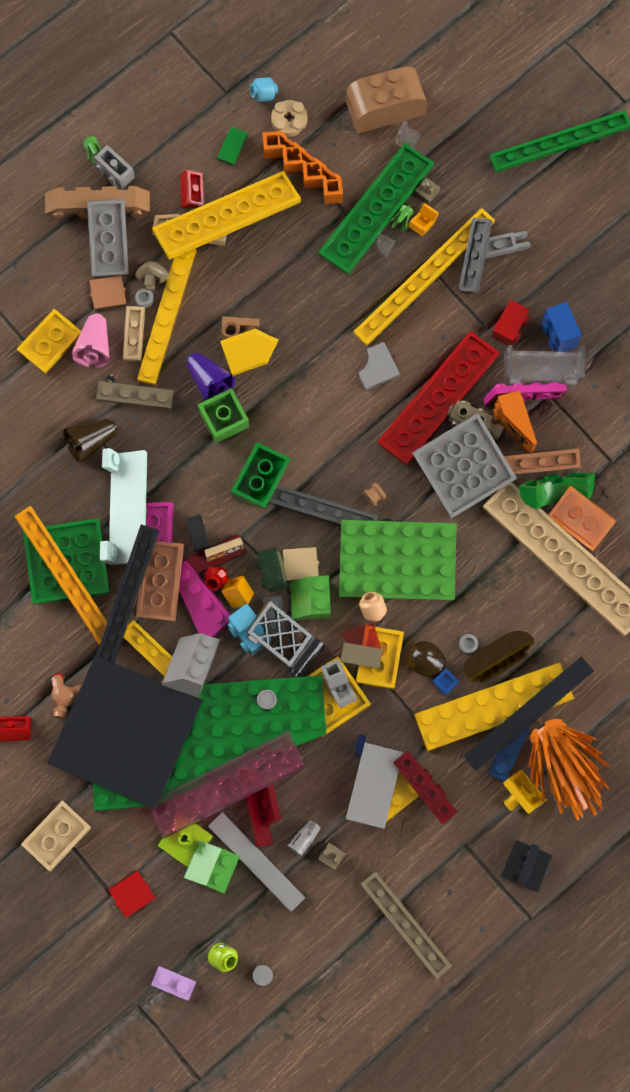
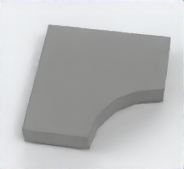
[358,342,400,391]

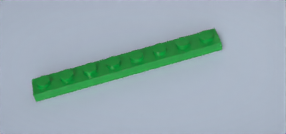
[489,110,630,173]

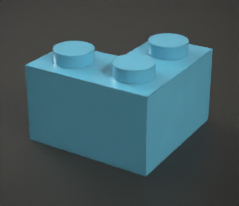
[228,604,271,656]

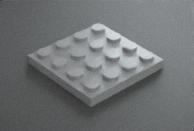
[412,413,517,518]

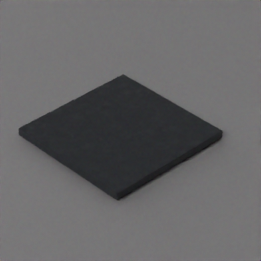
[47,656,203,809]

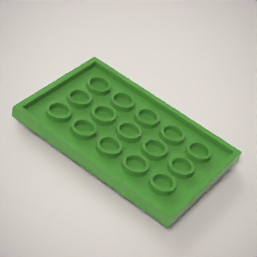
[339,520,457,601]

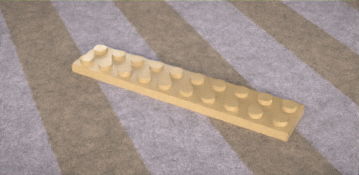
[483,482,630,637]

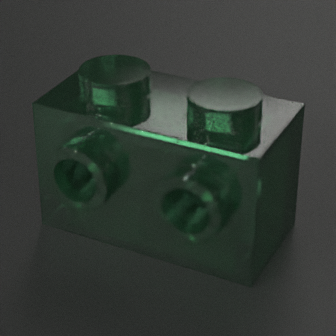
[256,547,289,593]

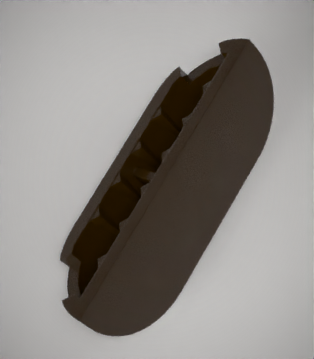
[464,631,534,684]

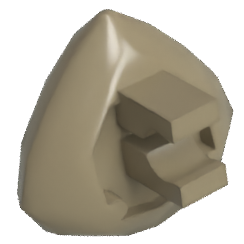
[135,261,170,291]

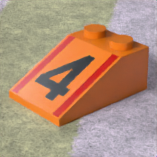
[493,390,537,453]

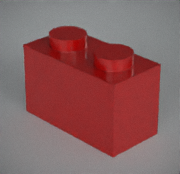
[491,300,531,347]

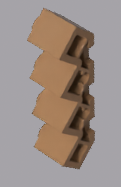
[45,186,150,219]

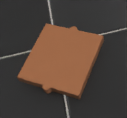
[89,275,127,310]

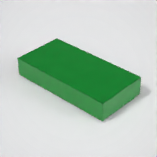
[217,126,248,166]

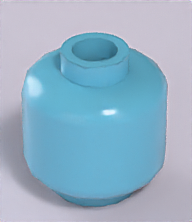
[250,77,278,102]

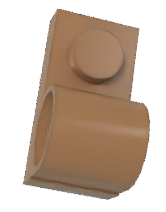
[222,316,260,340]

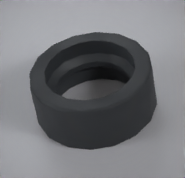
[186,514,210,552]

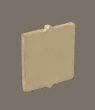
[282,547,319,581]

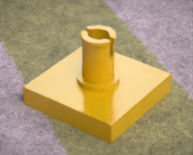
[503,770,547,814]

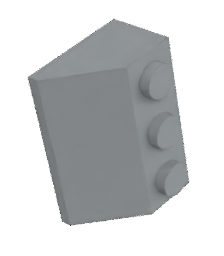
[162,633,219,698]

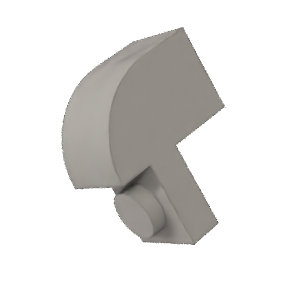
[321,659,357,708]

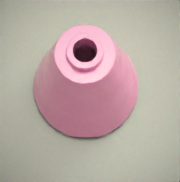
[72,314,110,368]

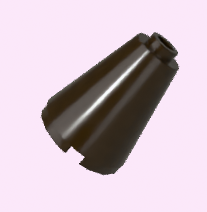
[62,418,118,463]

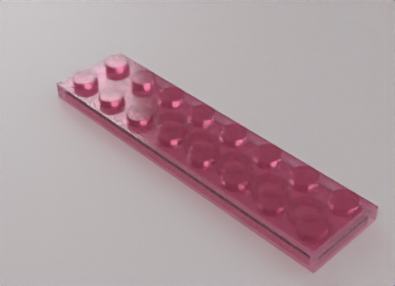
[150,731,306,839]

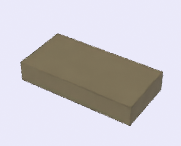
[340,643,382,669]

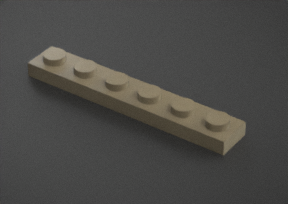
[360,872,452,979]

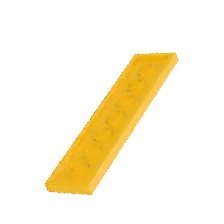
[152,171,301,260]
[414,663,574,752]

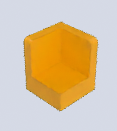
[221,576,254,608]

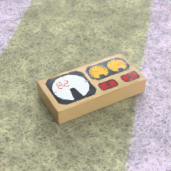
[204,538,244,562]

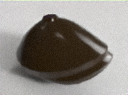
[408,641,446,677]

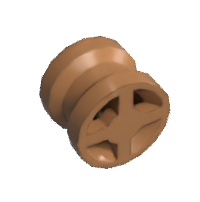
[363,483,386,507]

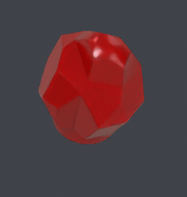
[204,567,228,590]

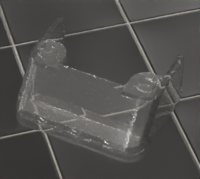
[504,345,585,385]

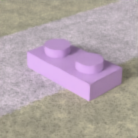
[151,966,196,1001]

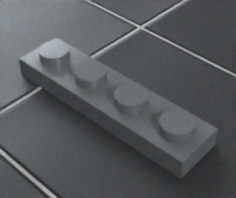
[459,218,492,294]

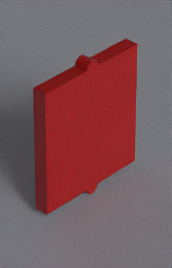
[109,871,156,918]

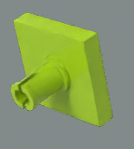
[158,813,213,868]

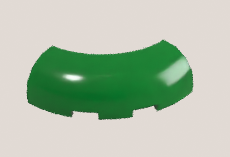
[519,473,595,510]

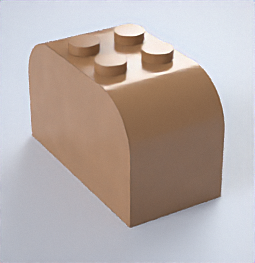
[346,67,427,134]

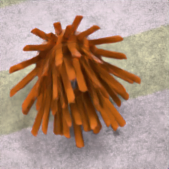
[528,719,610,820]

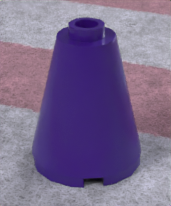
[186,353,236,401]

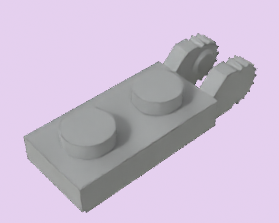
[485,231,531,259]

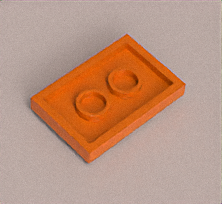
[548,486,617,551]

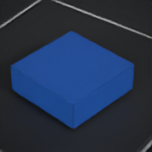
[432,668,459,696]

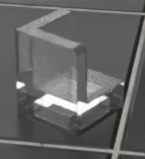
[396,120,421,149]

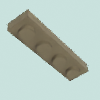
[96,381,174,410]

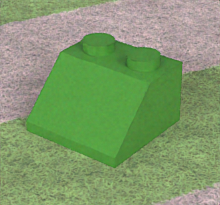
[290,576,331,620]
[184,841,240,894]

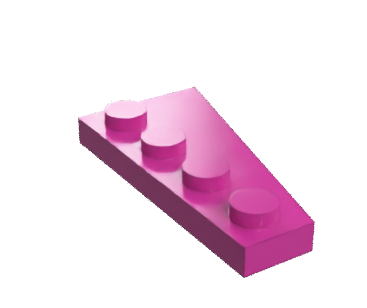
[483,382,567,406]
[146,502,174,543]
[179,561,231,637]

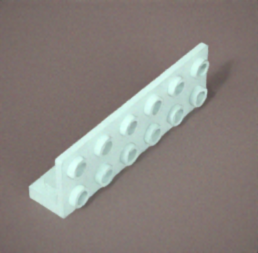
[100,448,147,565]

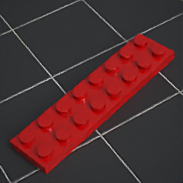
[377,331,500,466]

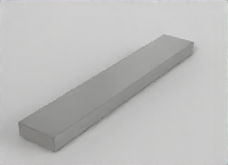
[208,812,305,912]

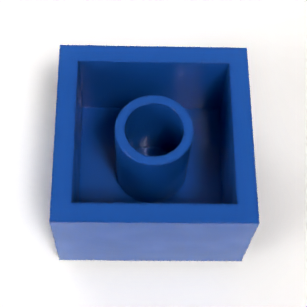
[541,301,582,355]

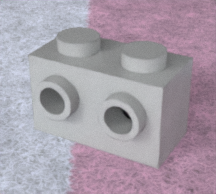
[94,145,135,190]

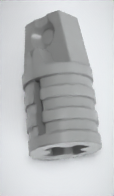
[287,820,321,857]

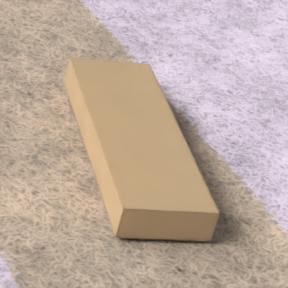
[123,306,145,362]

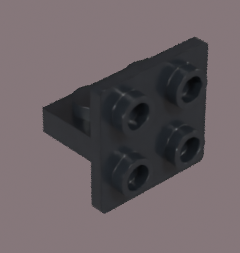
[501,840,552,892]

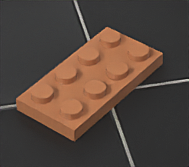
[136,541,184,621]

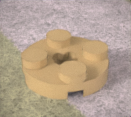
[271,100,308,137]

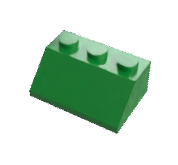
[231,442,291,509]

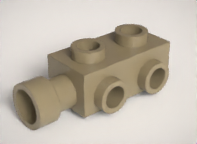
[447,401,504,440]

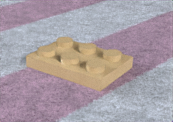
[21,800,91,872]

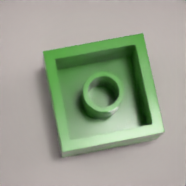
[198,388,249,443]

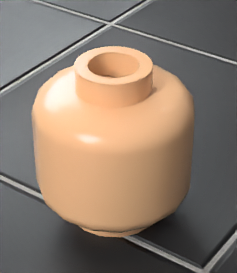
[359,592,387,622]

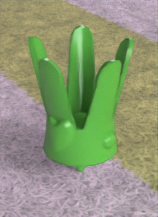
[83,136,102,164]
[390,205,414,233]

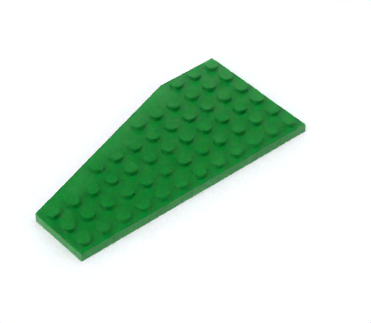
[93,675,326,811]

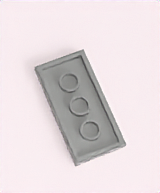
[87,200,129,276]
[346,743,403,830]

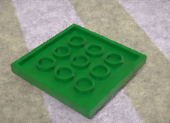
[23,518,110,605]

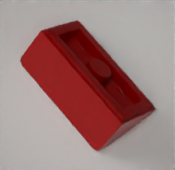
[180,170,204,208]
[0,716,31,741]

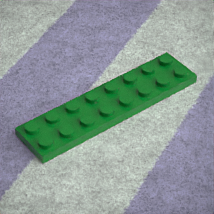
[318,143,434,275]

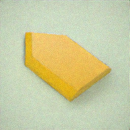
[220,329,279,376]

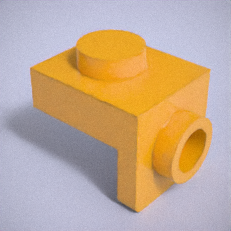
[408,203,439,236]

